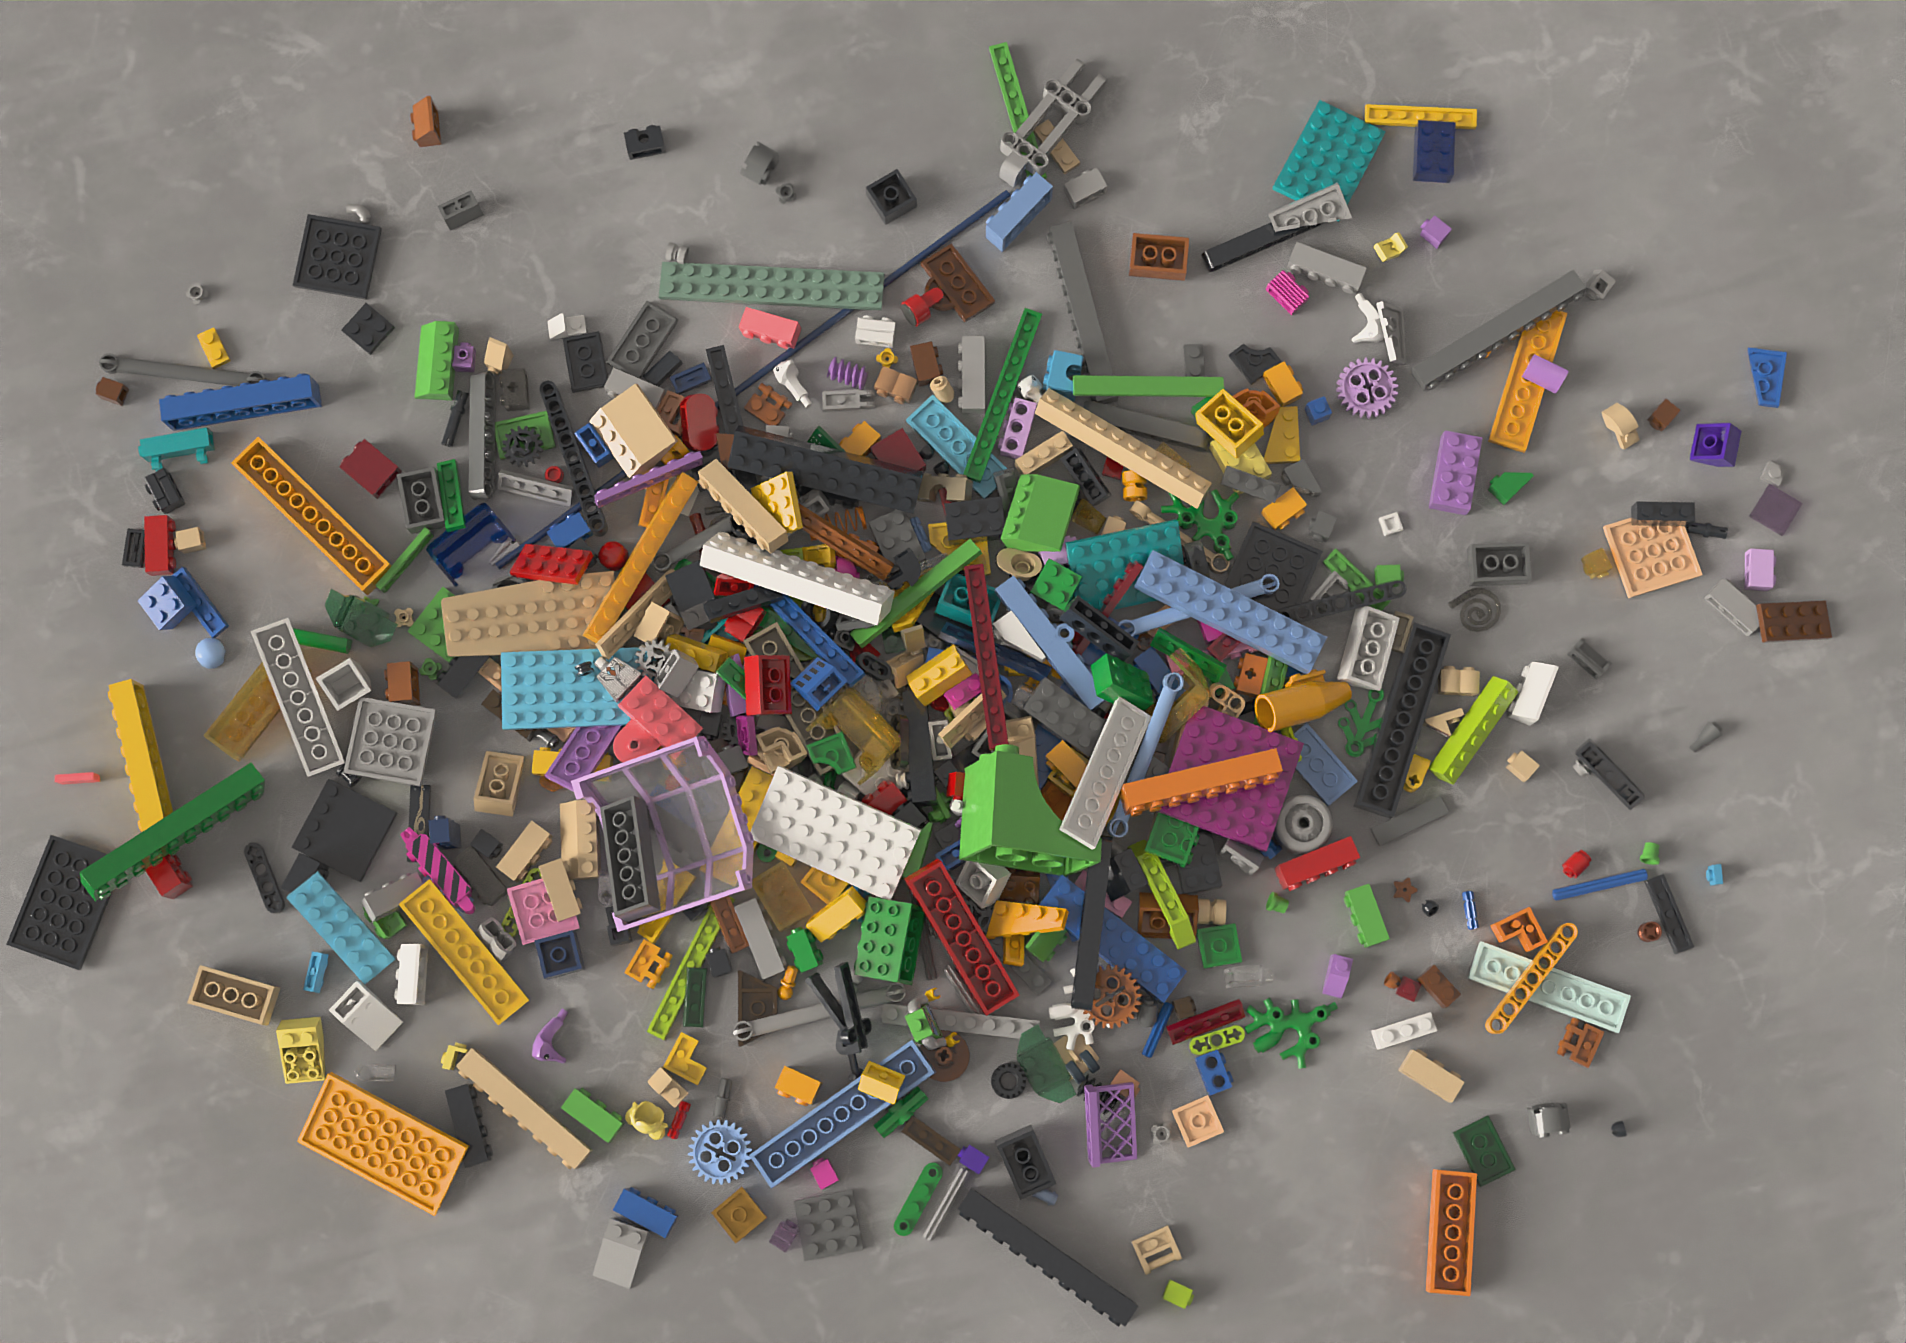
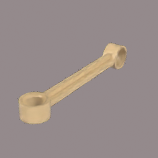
[1129,501,1230,574]

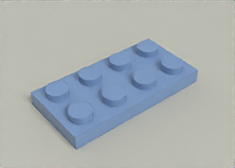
[1294,723,1358,806]

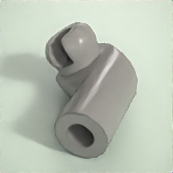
[346,204,371,223]

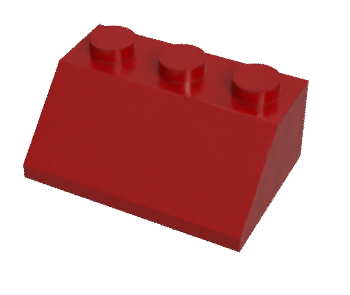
[744,655,792,715]

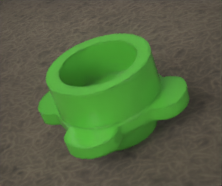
[419,658,442,680]

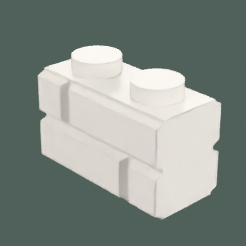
[855,315,896,348]

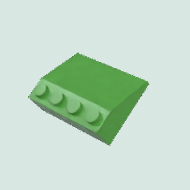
[1001,474,1080,552]

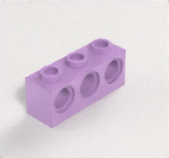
[998,398,1037,459]

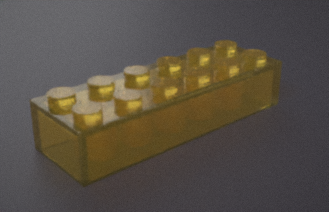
[203,662,312,762]

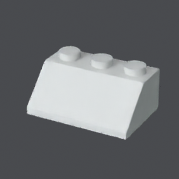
[1508,662,1559,726]
[394,944,429,1005]

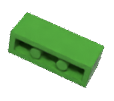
[1343,884,1390,948]
[561,1088,625,1143]

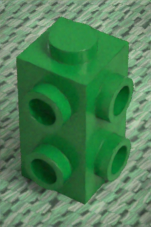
[786,926,824,973]

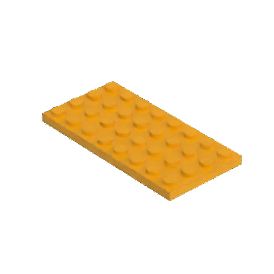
[297,1072,469,1216]

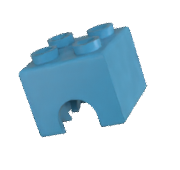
[1043,350,1083,402]

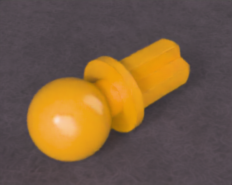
[778,965,798,1000]

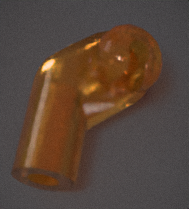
[539,775,564,792]

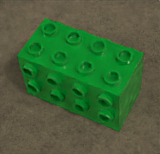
[854,897,925,986]

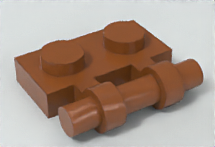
[744,383,793,426]
[1557,1017,1604,1068]

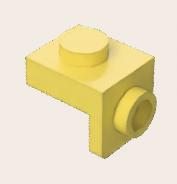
[1374,232,1408,262]
[441,1042,469,1070]

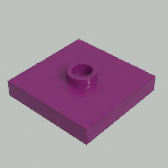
[736,715,758,756]

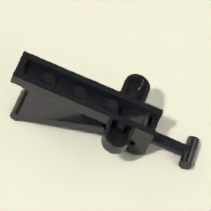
[805,962,872,1082]

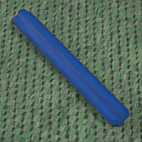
[1552,869,1648,901]

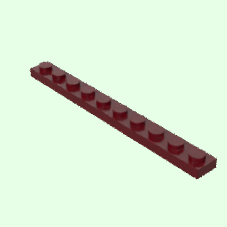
[964,563,1009,751]

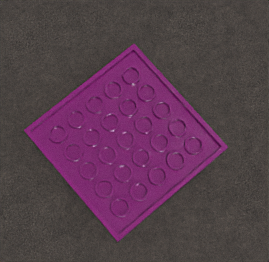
[1157,702,1304,852]

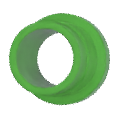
[1640,842,1660,865]
[1266,892,1289,914]

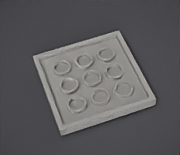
[343,697,437,786]

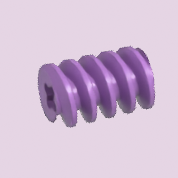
[827,356,869,390]

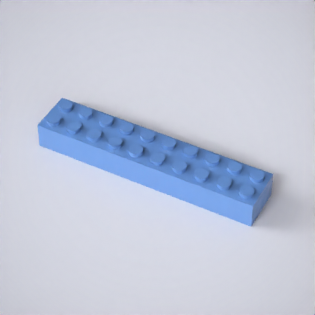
[1134,550,1327,674]
[749,1040,937,1189]

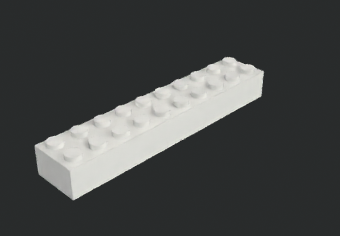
[700,532,895,625]

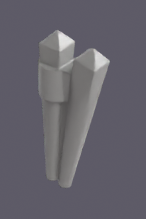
[488,535,520,566]

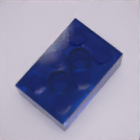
[1413,120,1456,183]

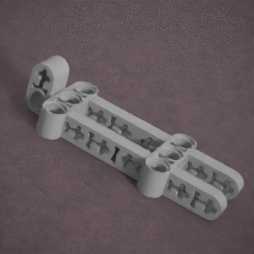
[999,58,1108,187]

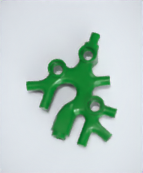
[1161,489,1240,561]
[1244,998,1338,1069]

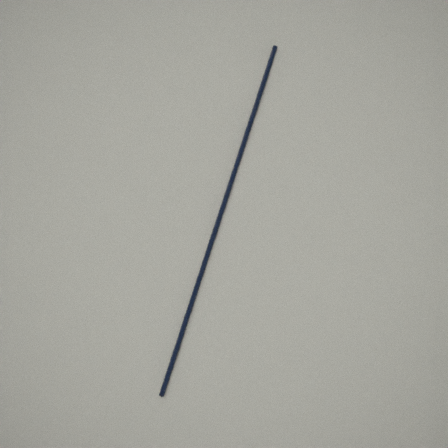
[495,190,1011,570]

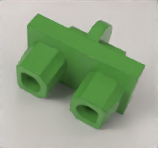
[927,787,953,824]

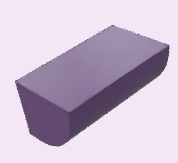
[1522,354,1569,394]

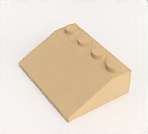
[590,384,678,478]

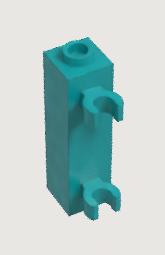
[138,427,215,472]

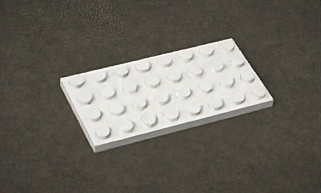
[750,765,922,900]

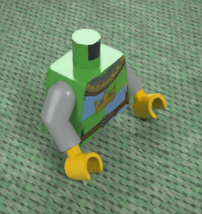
[905,987,960,1050]

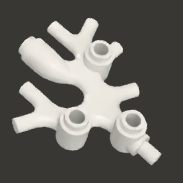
[1049,968,1141,1050]

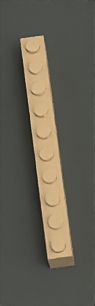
[1035,388,1212,509]

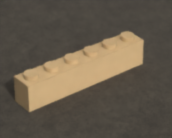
[698,459,788,554]

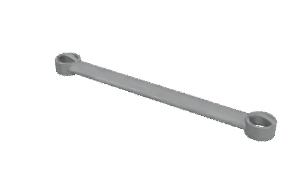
[733,983,906,1041]

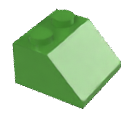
[1025,929,1067,963]

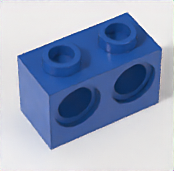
[1194,1050,1234,1096]

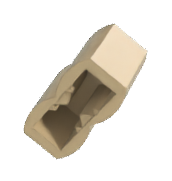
[1438,666,1480,696]

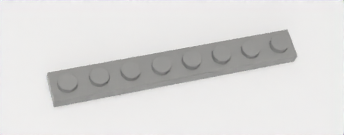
[882,1003,1040,1041]

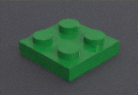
[1031,558,1083,611]
[1197,923,1242,969]

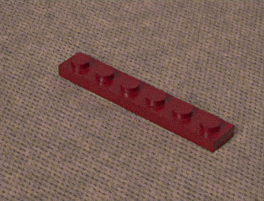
[1072,560,1143,655]

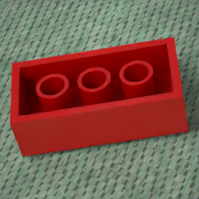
[1274,836,1360,892]

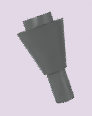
[1689,721,1722,752]

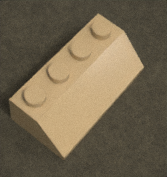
[560,800,601,881]

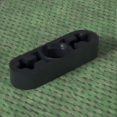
[890,714,909,771]

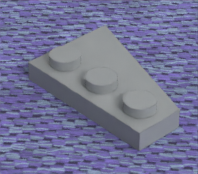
[1376,301,1407,365]

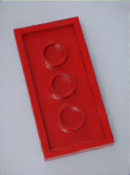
[510,544,593,585]

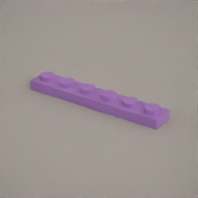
[594,451,703,508]

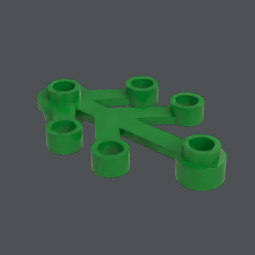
[1337,688,1384,757]

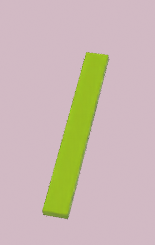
[647,891,735,1041]

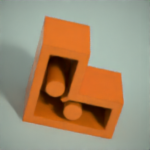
[1490,907,1548,952]

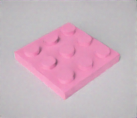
[507,878,580,945]

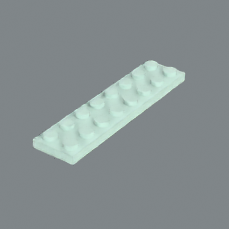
[1467,941,1631,1033]

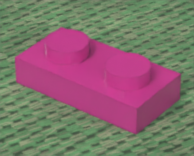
[944,673,982,710]

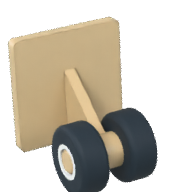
[1045,1034,1100,1084]

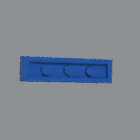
[172,567,229,638]

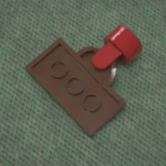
[901,243,995,326]

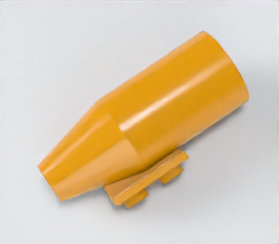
[1255,669,1352,732]

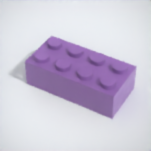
[1429,431,1482,515]

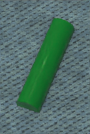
[293,628,353,654]

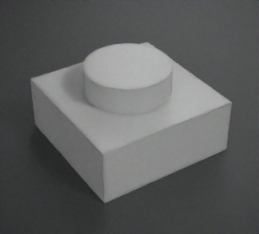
[1760,461,1787,487]

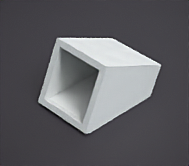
[316,658,371,711]

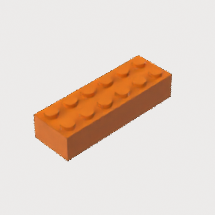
[1426,1169,1477,1296]

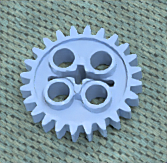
[688,1119,753,1185]

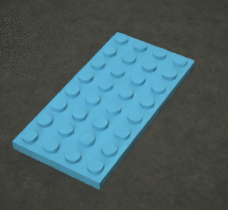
[501,647,657,730]

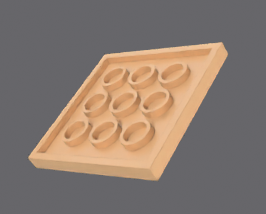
[1603,518,1703,598]

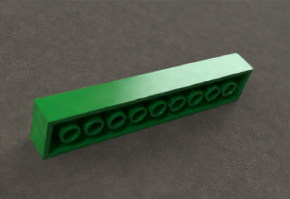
[80,762,265,902]

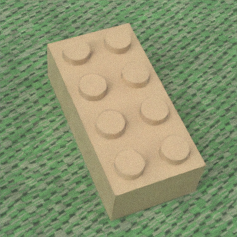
[187,965,280,1026]

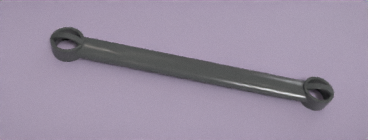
[99,353,267,386]
[652,485,803,573]

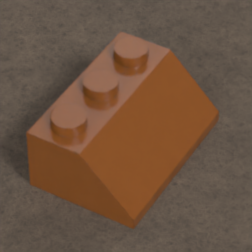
[1137,892,1199,939]

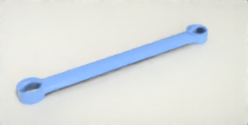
[1118,574,1280,637]
[1107,672,1184,837]

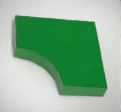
[806,731,857,775]

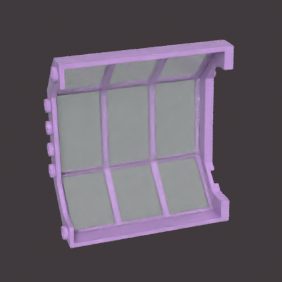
[571,736,754,932]

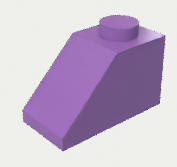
[1322,954,1353,998]

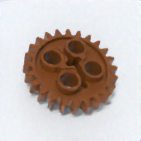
[1083,964,1143,1029]

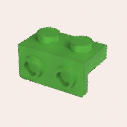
[362,907,408,939]

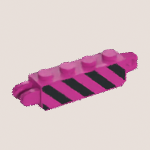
[400,827,476,915]

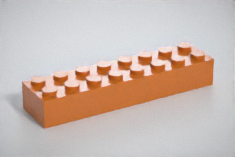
[1119,748,1283,817]

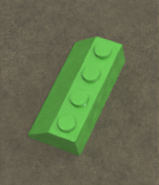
[415,321,459,401]

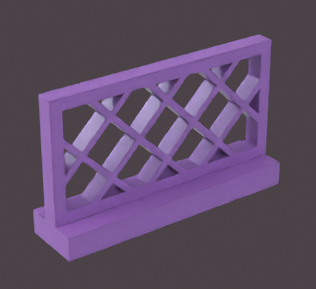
[1084,1082,1137,1168]

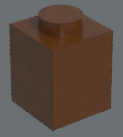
[95,377,129,406]
[1647,399,1681,432]

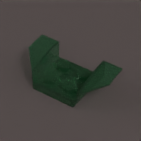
[325,589,398,648]
[1016,1024,1077,1103]

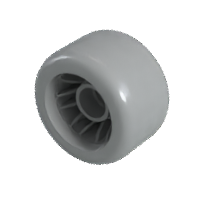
[1273,794,1333,855]

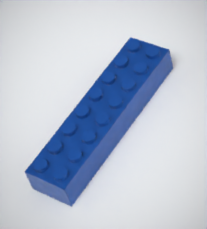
[159,373,322,431]
[1039,875,1187,1004]

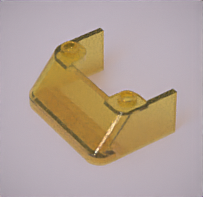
[1144,648,1211,743]
[805,688,901,786]

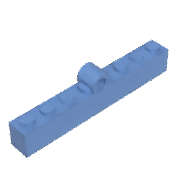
[995,575,1106,711]

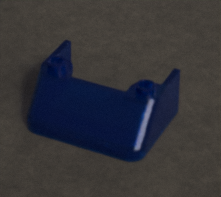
[426,503,516,587]

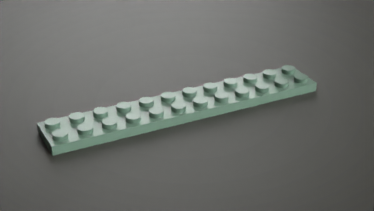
[659,262,885,310]

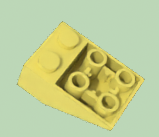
[276,1017,325,1084]

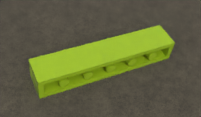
[1428,676,1518,785]

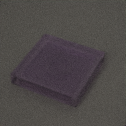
[1749,484,1803,536]

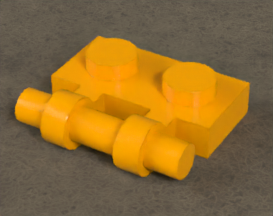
[624,939,673,989]

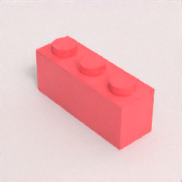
[739,307,802,349]

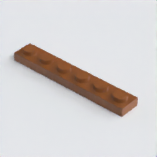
[798,503,894,581]

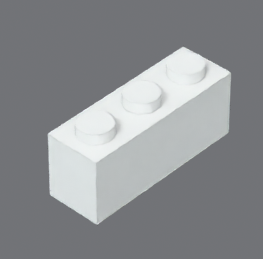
[1371,1012,1437,1050]

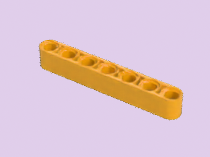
[1485,923,1578,1034]

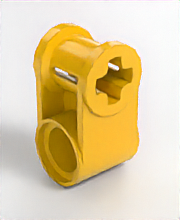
[1403,754,1431,793]

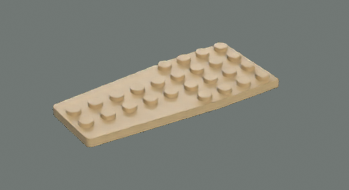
[441,571,623,657]

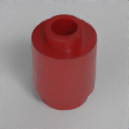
[1562,850,1592,878]

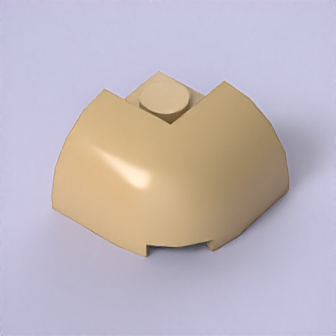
[756,727,808,774]

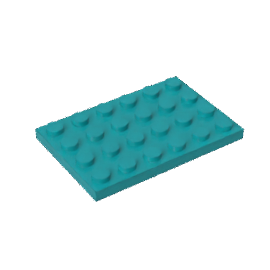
[1272,100,1386,222]
[1065,519,1184,611]

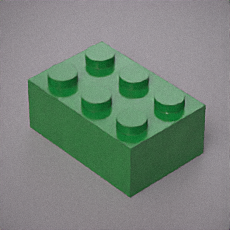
[1091,653,1154,711]

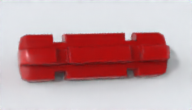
[667,1101,691,1139]

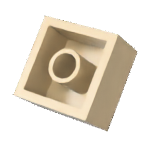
[634,602,685,651]

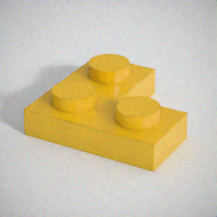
[663,1032,707,1085]

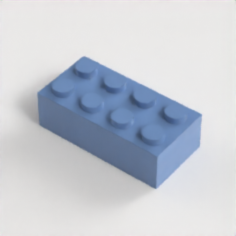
[986,172,1053,252]

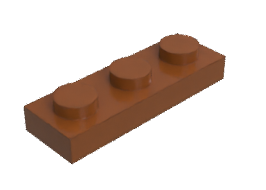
[710,896,749,954]

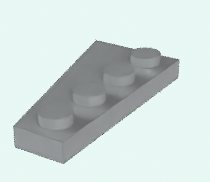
[1268,182,1352,232]

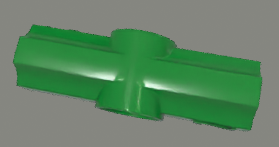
[873,1087,929,1138]

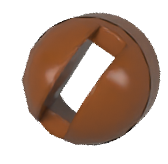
[1384,971,1401,989]

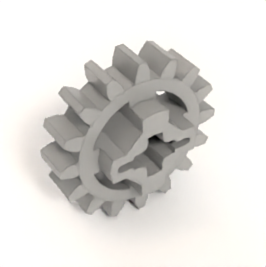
[635,638,674,679]

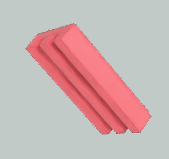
[55,772,100,785]

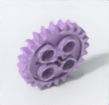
[1336,357,1398,419]

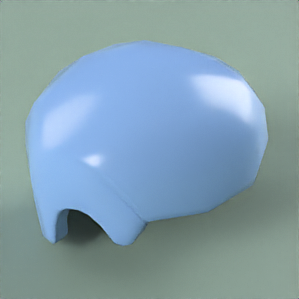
[195,638,226,669]

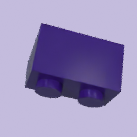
[1689,423,1742,467]

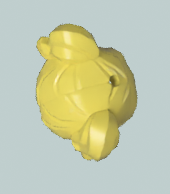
[625,1101,668,1140]

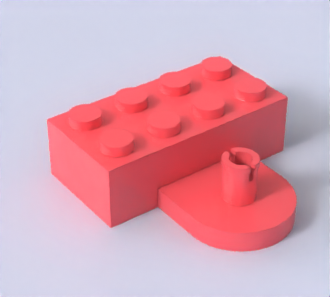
[613,675,703,765]

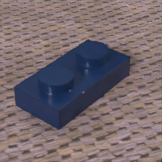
[670,362,712,395]

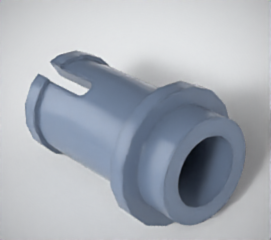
[1032,1189,1059,1206]

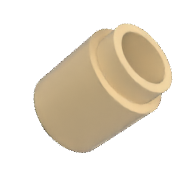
[930,376,954,404]

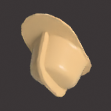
[997,548,1042,581]

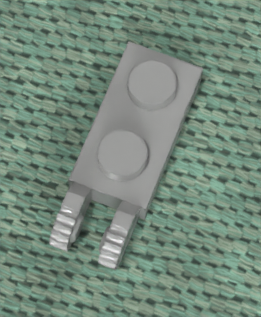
[822,389,875,412]

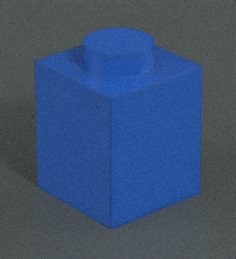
[1304,396,1332,426]

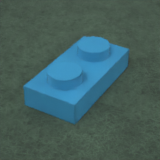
[303,952,329,993]

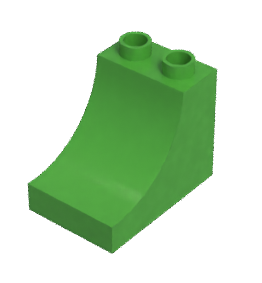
[959,744,1102,877]

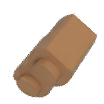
[874,366,918,404]

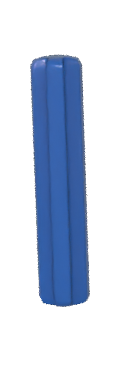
[1142,1002,1174,1058]

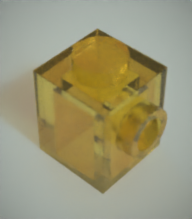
[1581,548,1613,579]

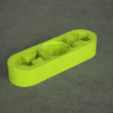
[1189,1025,1245,1055]

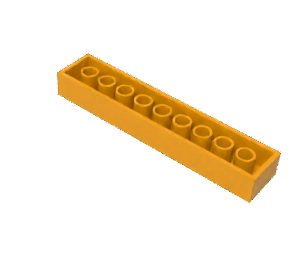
[231,437,392,595]

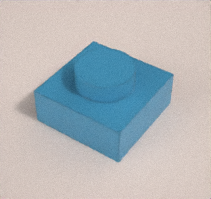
[1706,864,1723,886]

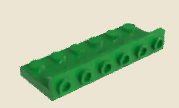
[1144,812,1200,868]

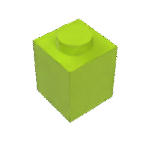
[1161,1279,1194,1309]

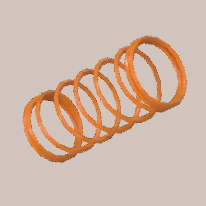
[810,506,867,541]

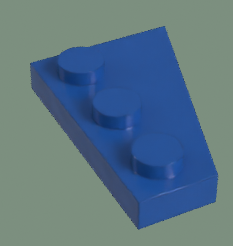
[1747,347,1787,408]

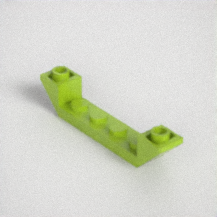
[1127,839,1196,950]

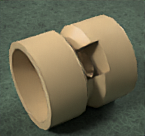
[1197,898,1226,925]

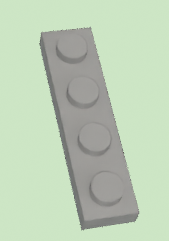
[497,470,574,507]

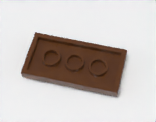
[1756,600,1832,643]

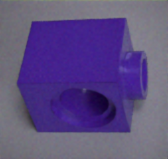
[958,1144,990,1174]

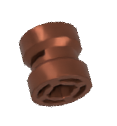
[1637,921,1662,942]

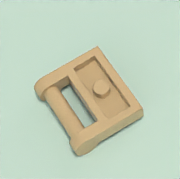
[1131,1225,1182,1275]

